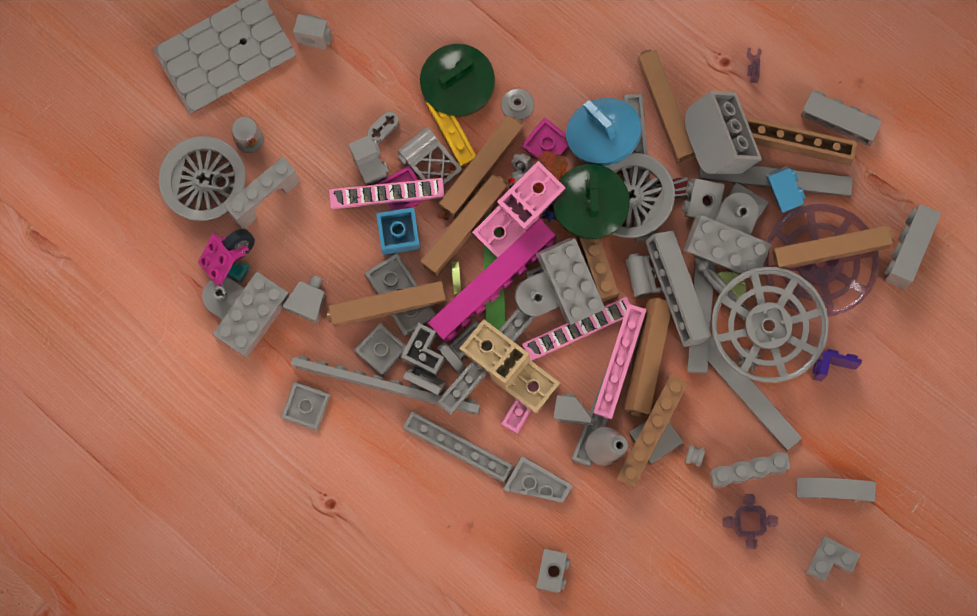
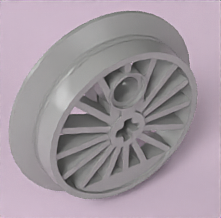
[159,136,246,221]
[605,153,675,238]

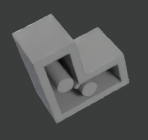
[349,135,389,186]
[401,323,445,378]
[805,536,861,582]

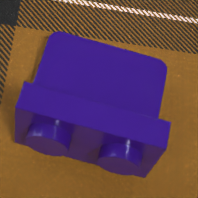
[812,349,862,381]

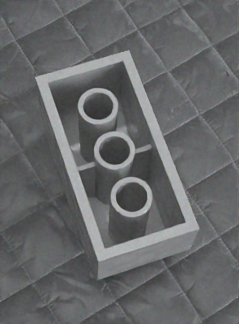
[685,91,762,175]

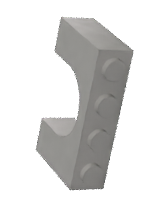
[225,157,300,229]

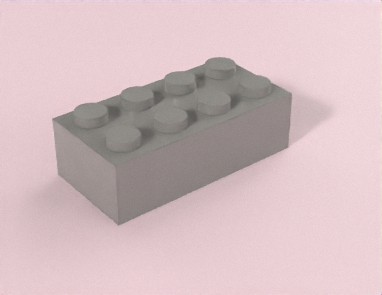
[884,204,941,290]

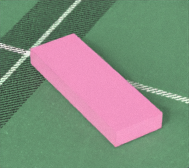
[501,382,539,434]

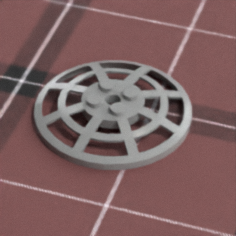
[712,267,828,383]

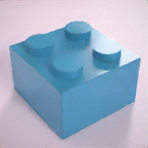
[766,166,806,213]
[376,208,421,255]

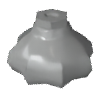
[511,154,533,173]

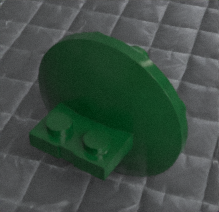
[420,44,495,117]
[553,164,630,240]

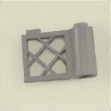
[397,127,463,186]
[625,249,681,298]

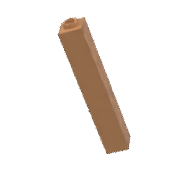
[638,50,695,163]
[439,116,523,219]
[420,174,508,278]
[772,225,894,269]
[327,281,447,327]
[624,298,671,418]

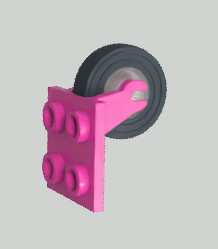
[198,229,255,286]

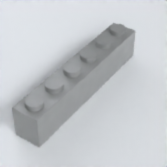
[645,231,712,347]

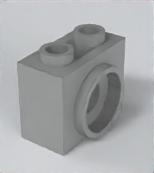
[293,14,333,50]
[682,178,725,220]

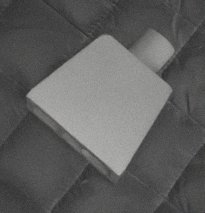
[283,275,326,324]

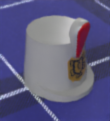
[232,117,264,153]

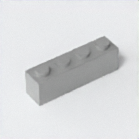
[801,91,882,146]

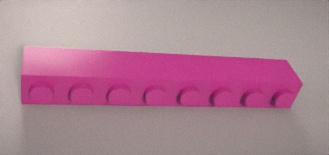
[428,219,556,343]

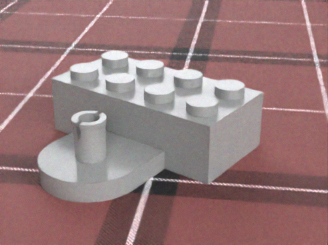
[682,193,771,279]
[515,238,605,325]
[202,272,290,359]

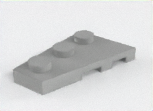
[503,456,573,502]

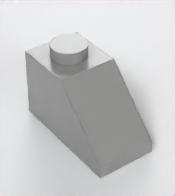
[553,393,596,426]

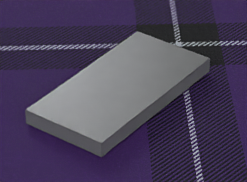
[365,253,437,337]

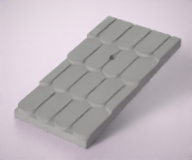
[152,0,297,115]

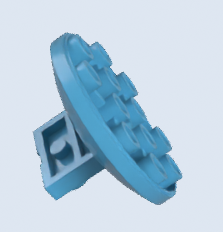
[566,98,642,166]

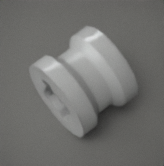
[685,444,705,467]

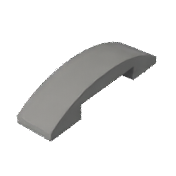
[796,478,876,502]

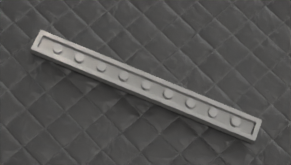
[291,356,480,415]

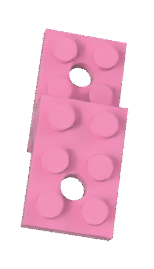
[472,161,566,258]

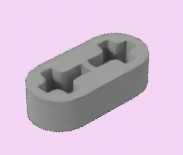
[368,112,399,143]
[437,342,466,376]

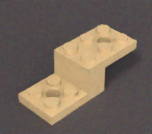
[459,319,560,414]

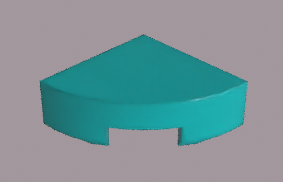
[227,263,251,283]

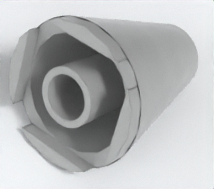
[585,427,628,466]

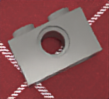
[536,549,570,594]

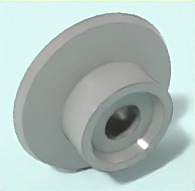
[501,89,534,121]

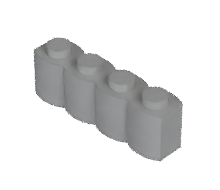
[709,452,791,489]

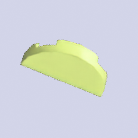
[451,261,462,298]
[718,271,746,298]

